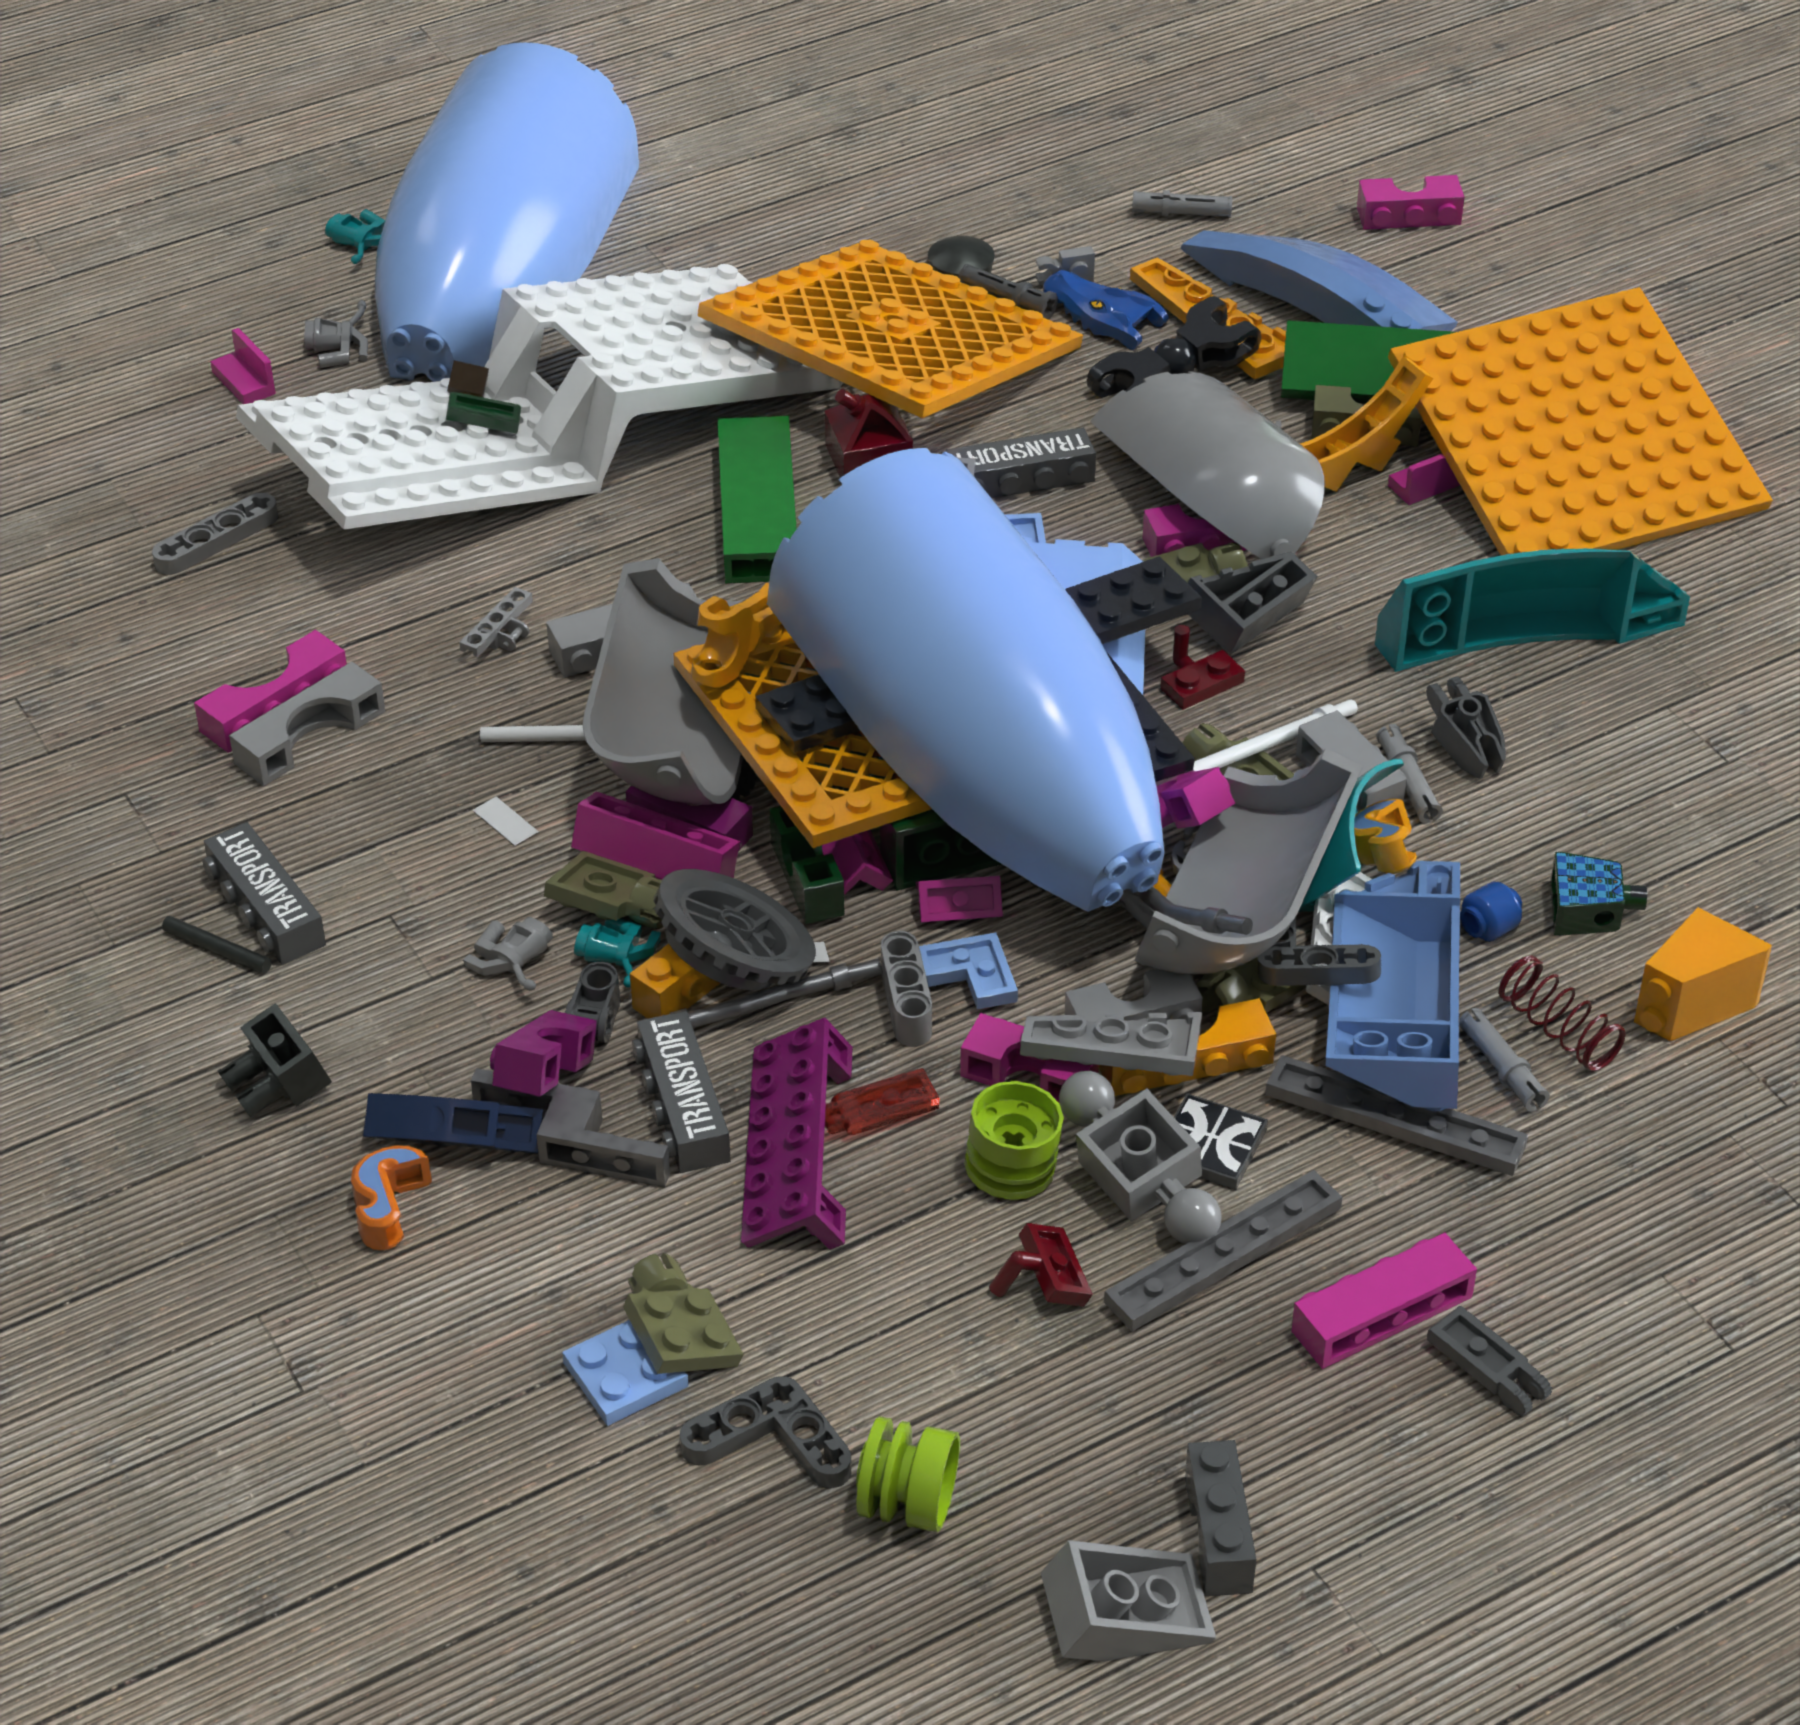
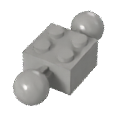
[1059,1071,1222,1244]

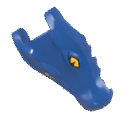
[1043,270,1169,350]

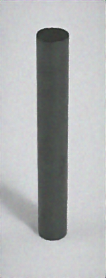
[162,915,272,974]

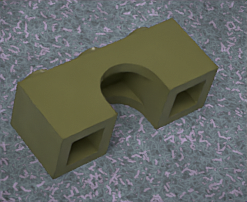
[1311,385,1421,447]

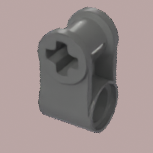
[565,962,621,1043]

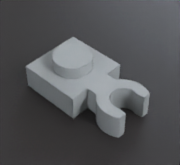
[1035,246,1095,285]

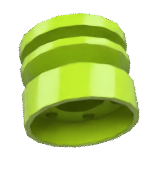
[964,1081,1064,1200]
[856,1416,960,1533]

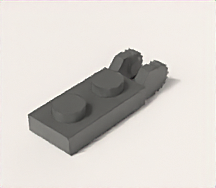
[1427,1306,1552,1416]

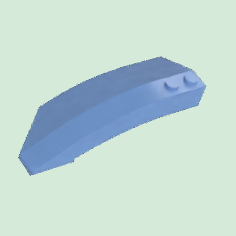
[1181,230,1458,331]
[1326,861,1460,1111]

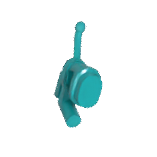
[325,209,385,264]
[574,917,661,988]

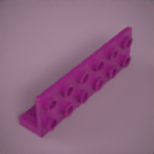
[741,1017,853,1250]

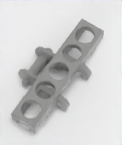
[459,587,533,657]

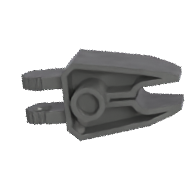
[1426,676,1506,779]

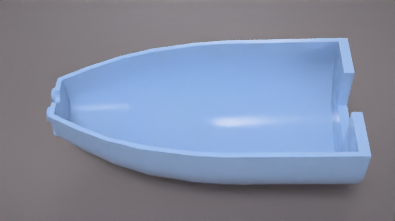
[375,42,639,382]
[767,448,1165,912]

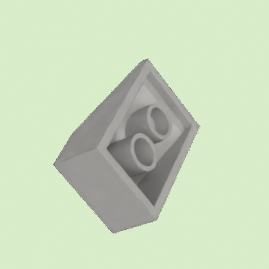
[1041,1540,1216,1661]

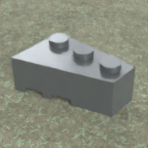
[1188,551,1318,655]

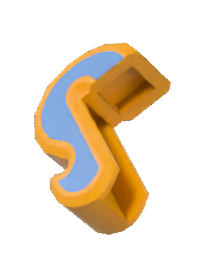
[1354,799,1417,874]

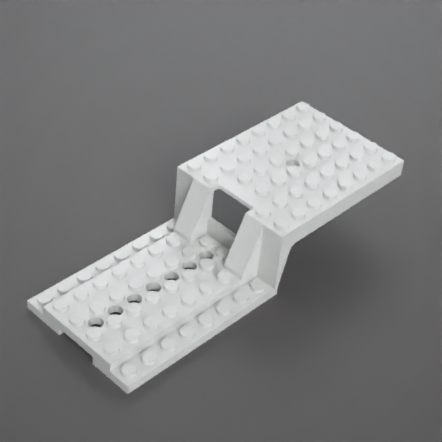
[236,264,842,529]

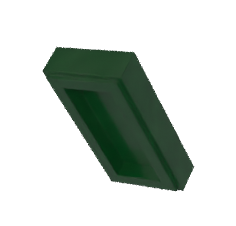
[446,392,521,434]

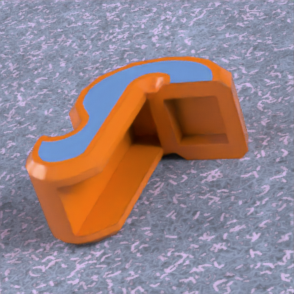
[351,1145,432,1250]

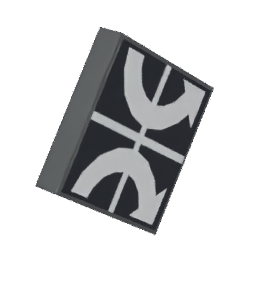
[1174,1093,1268,1190]

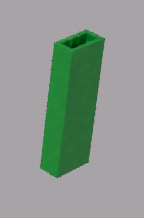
[1281,320,1455,404]
[718,416,797,584]

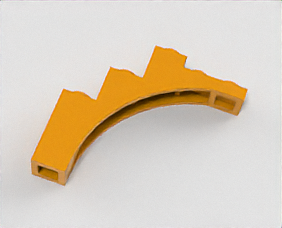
[1300,356,1434,492]

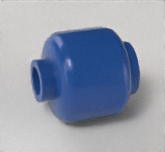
[1460,881,1522,942]

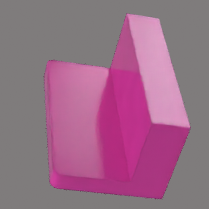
[210,328,276,404]
[1388,454,1460,505]
[821,830,893,895]
[916,876,1003,922]

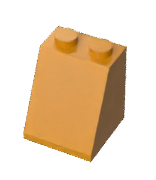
[1634,907,1772,1041]

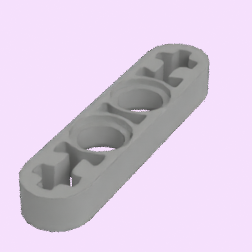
[152,493,278,575]

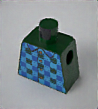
[1550,852,1647,936]

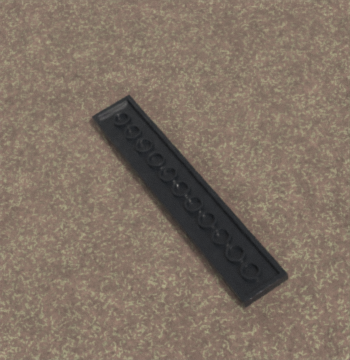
[755,556,1202,754]

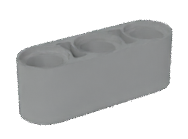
[881,931,932,1047]

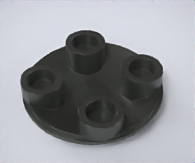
[928,236,995,277]

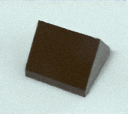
[447,360,489,397]

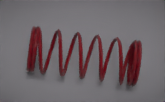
[1498,955,1626,1071]

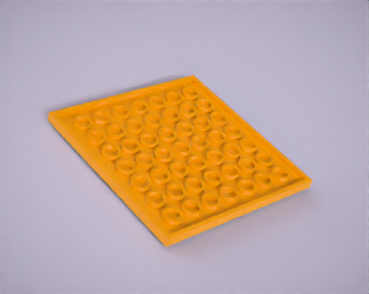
[1388,287,1773,555]

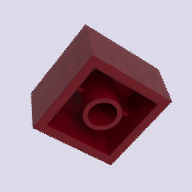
[825,389,913,478]

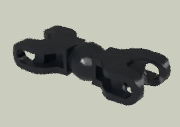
[1087,296,1261,398]

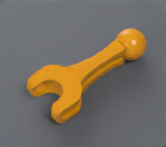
[691,582,781,688]

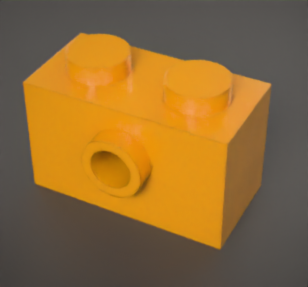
[630,944,720,1019]

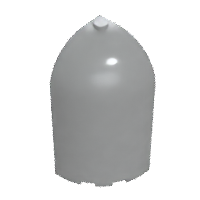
[1090,371,1325,559]
[583,558,760,805]
[1134,748,1363,974]

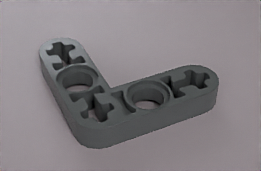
[1258,916,1382,986]
[680,1376,852,1488]

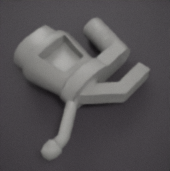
[304,300,368,368]
[463,917,553,991]

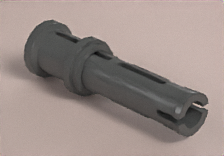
[958,264,1058,320]

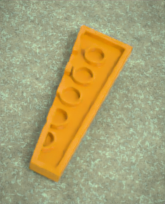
[1130,257,1286,380]

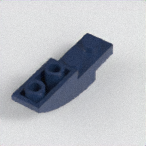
[363,1093,543,1154]

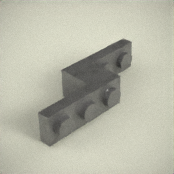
[471,1068,670,1187]

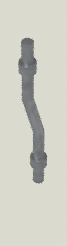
[1123,887,1253,935]
[670,958,883,1028]

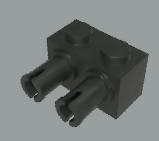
[217,1003,332,1118]

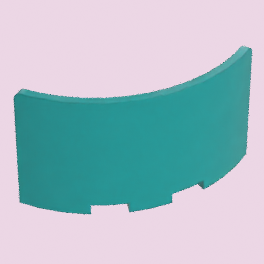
[1298,759,1404,912]

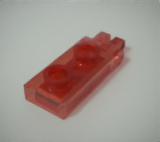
[825,1068,939,1135]

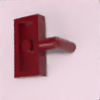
[1160,625,1245,710]
[989,1223,1093,1307]

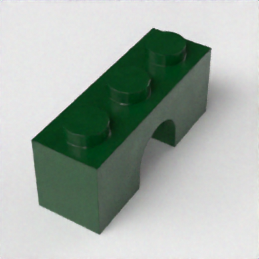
[769,806,845,925]

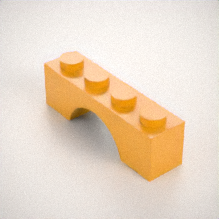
[1099,998,1276,1096]

